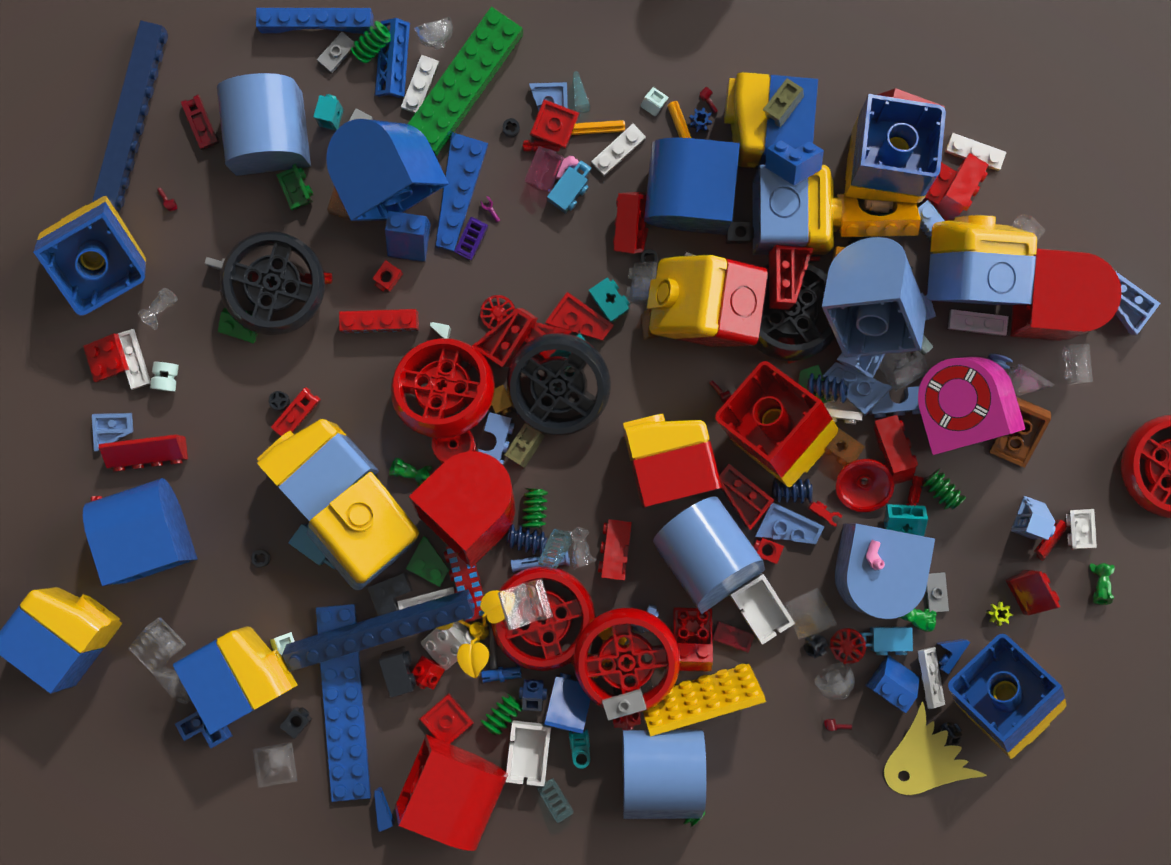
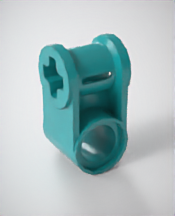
[569,730,590,769]

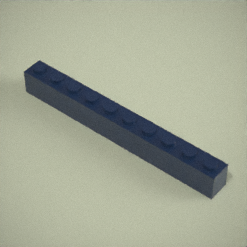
[92,20,168,212]
[282,589,475,672]

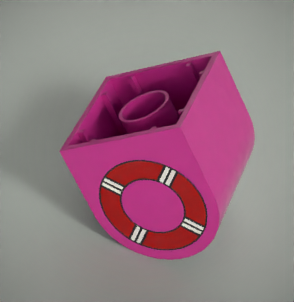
[918,357,1025,455]

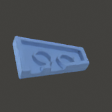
[529,82,568,111]
[823,362,892,416]
[755,502,824,544]

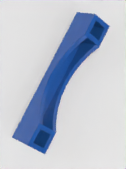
[256,8,374,34]

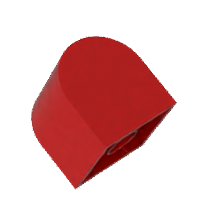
[1010,249,1121,341]
[409,451,515,568]
[395,734,508,851]

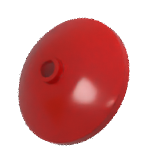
[836,459,894,512]

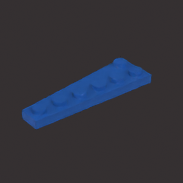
[436,132,488,252]

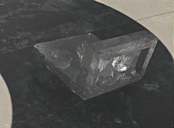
[498,579,553,630]
[129,617,186,675]

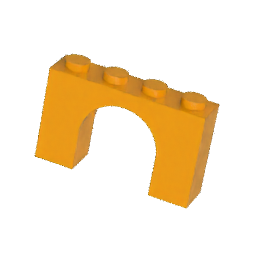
[837,194,921,237]

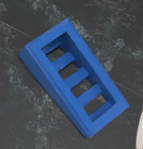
[374,787,395,832]

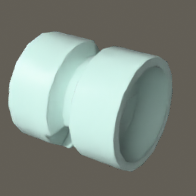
[150,362,179,392]

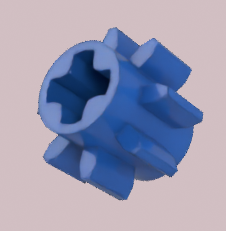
[689,108,712,132]

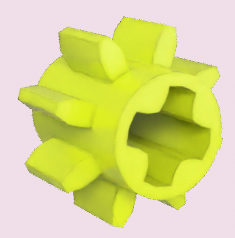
[987,602,1013,626]

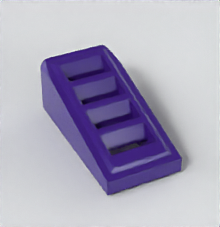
[454,217,488,260]

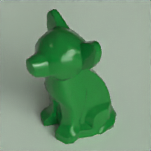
[389,458,432,487]
[1089,563,1115,605]
[898,608,937,632]

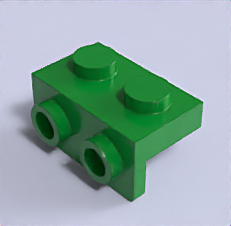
[276,164,314,211]
[218,308,258,343]

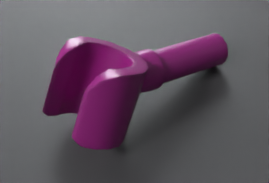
[480,196,500,223]

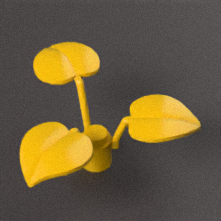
[437,590,514,678]

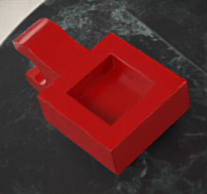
[807,501,842,526]

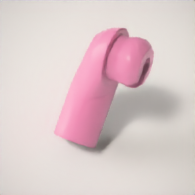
[553,156,579,180]
[866,540,885,570]

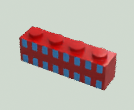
[339,309,419,333]
[444,546,487,622]

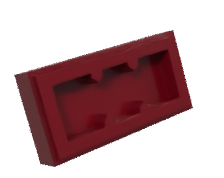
[713,621,755,653]

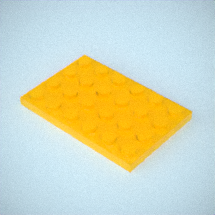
[643,664,766,737]

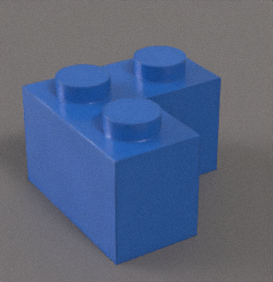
[765,140,824,186]
[175,712,233,748]

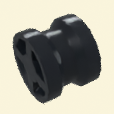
[269,391,290,411]

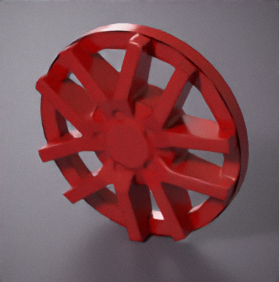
[480,295,515,329]
[830,628,866,664]

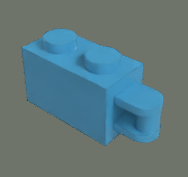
[547,160,592,214]
[288,523,335,569]
[858,626,913,655]

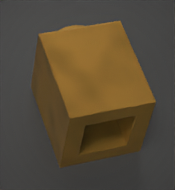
[491,385,512,416]

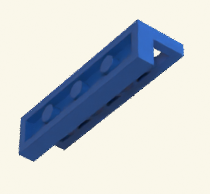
[375,18,410,98]

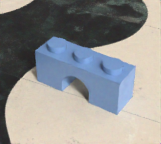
[868,386,921,418]
[478,412,515,465]

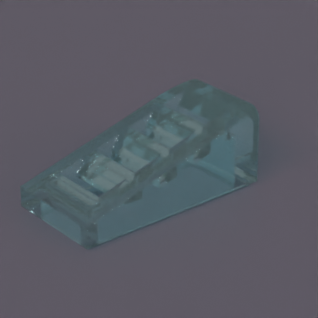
[573,71,590,115]
[538,529,572,569]
[537,778,574,823]

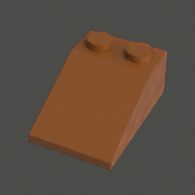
[989,397,1051,468]

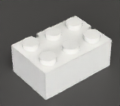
[730,573,795,645]
[506,720,551,786]

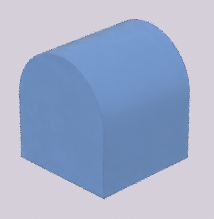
[217,73,311,176]
[822,237,926,358]
[653,496,765,614]
[835,524,935,619]
[622,730,706,819]

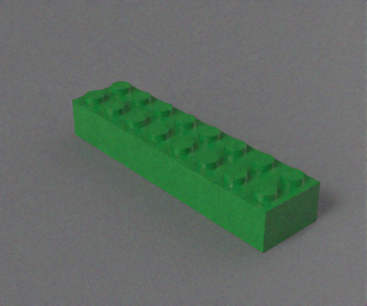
[408,6,523,156]

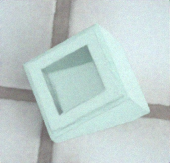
[641,87,669,116]
[430,322,451,338]
[919,334,933,355]
[270,632,295,656]

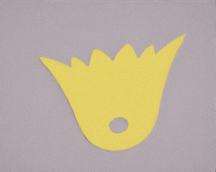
[884,702,987,795]

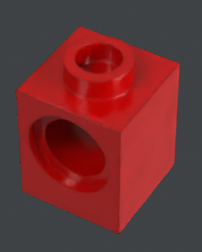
[372,260,403,292]
[753,537,784,564]

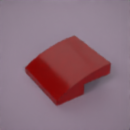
[1034,519,1067,561]

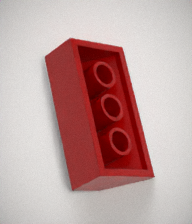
[98,434,188,472]

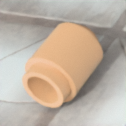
[864,200,893,213]

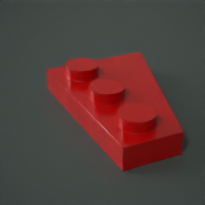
[545,292,614,341]

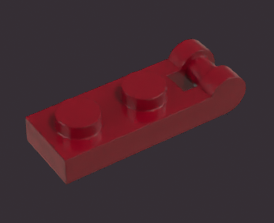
[181,94,219,150]

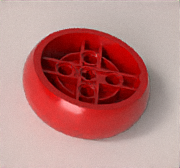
[391,338,495,438]
[1121,415,1171,518]
[491,566,595,671]
[574,608,680,713]

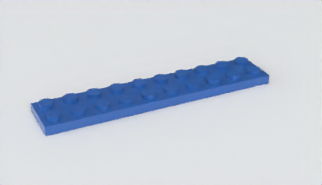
[316,604,371,802]

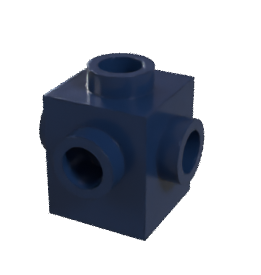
[519,679,547,711]

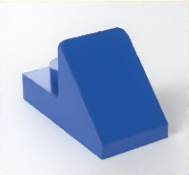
[936,639,970,674]

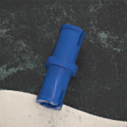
[481,666,522,683]

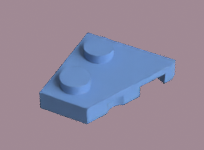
[92,413,133,451]

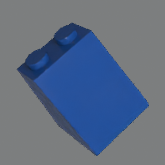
[385,211,431,262]
[866,655,920,713]
[544,673,590,734]

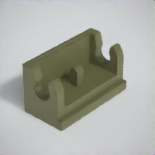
[763,78,804,128]
[505,423,545,468]

